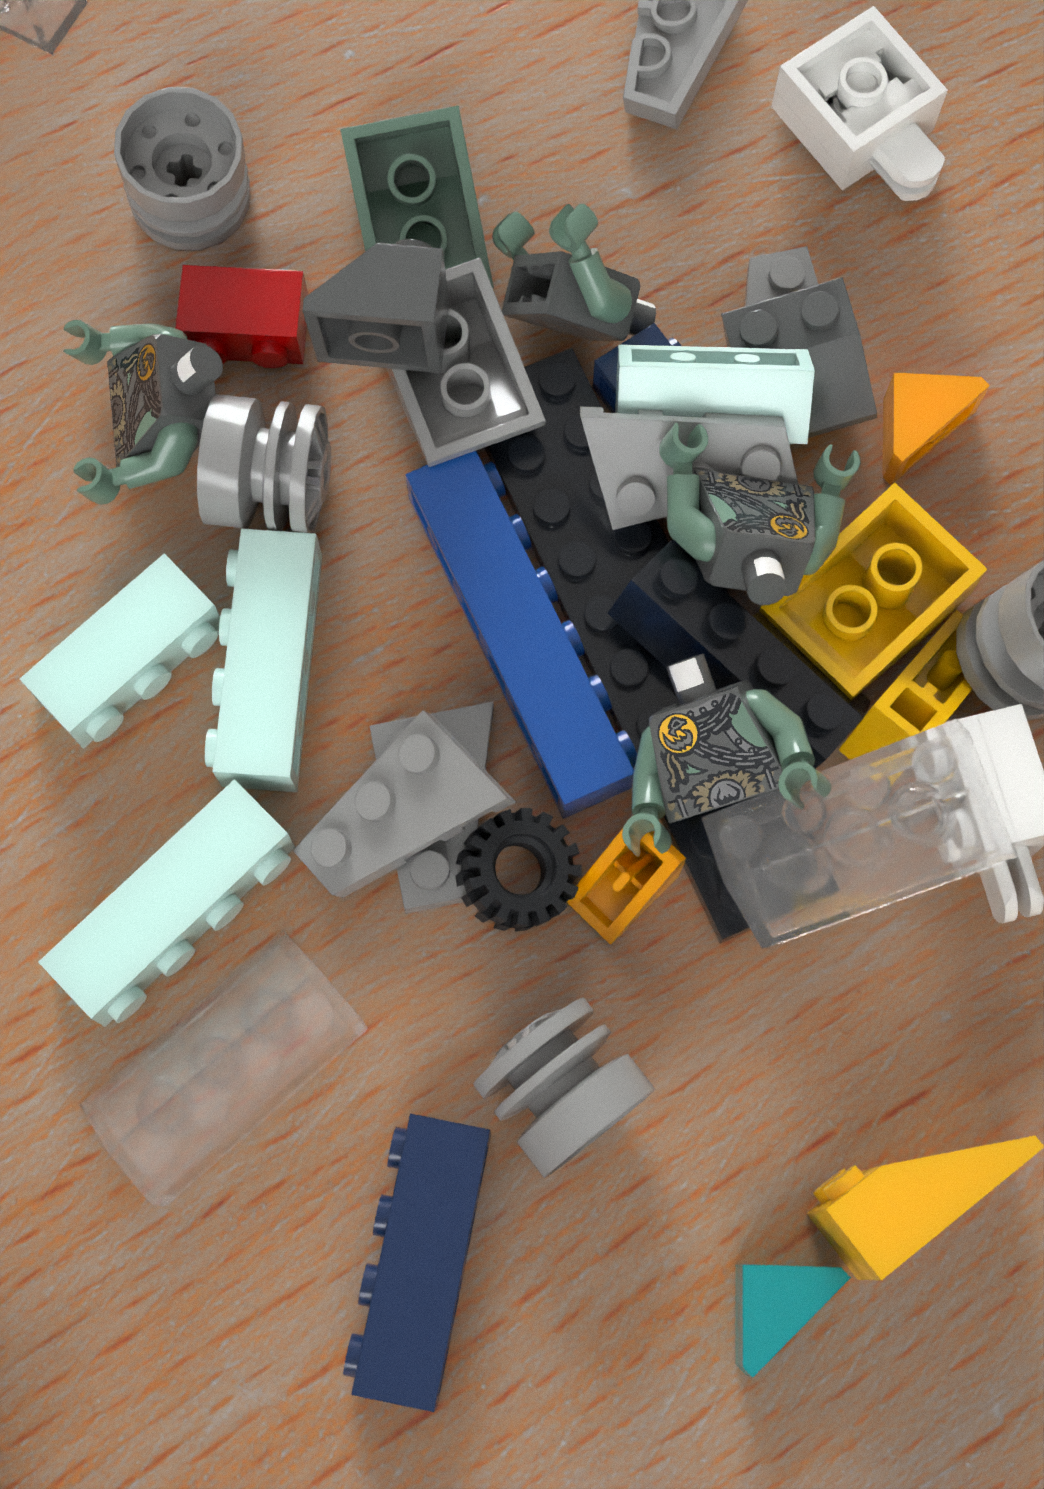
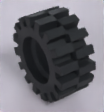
[455,808,582,932]

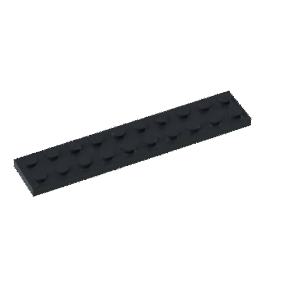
[484,348,839,944]

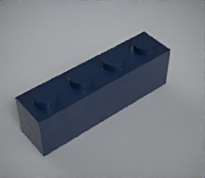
[343,1113,491,1412]

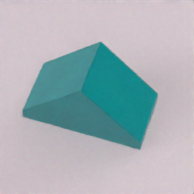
[735,1264,851,1378]

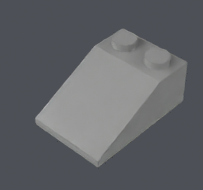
[387,257,546,467]

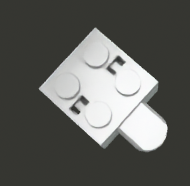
[771,6,948,201]
[915,704,1044,924]

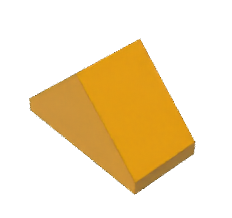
[882,372,990,485]
[567,828,686,945]

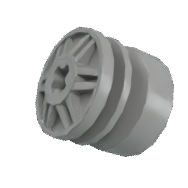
[114,87,250,250]
[197,394,331,533]
[956,560,1044,721]
[473,997,655,1179]

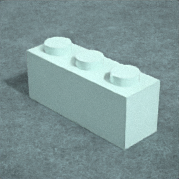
[615,345,815,445]
[20,553,220,749]

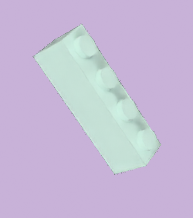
[205,528,322,792]
[38,779,295,1027]

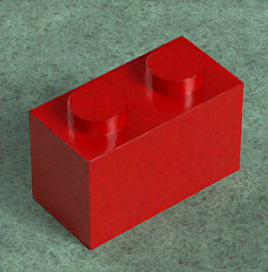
[175,265,308,369]

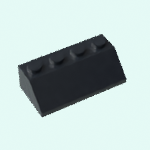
[607,539,871,769]

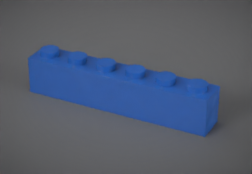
[405,451,637,819]

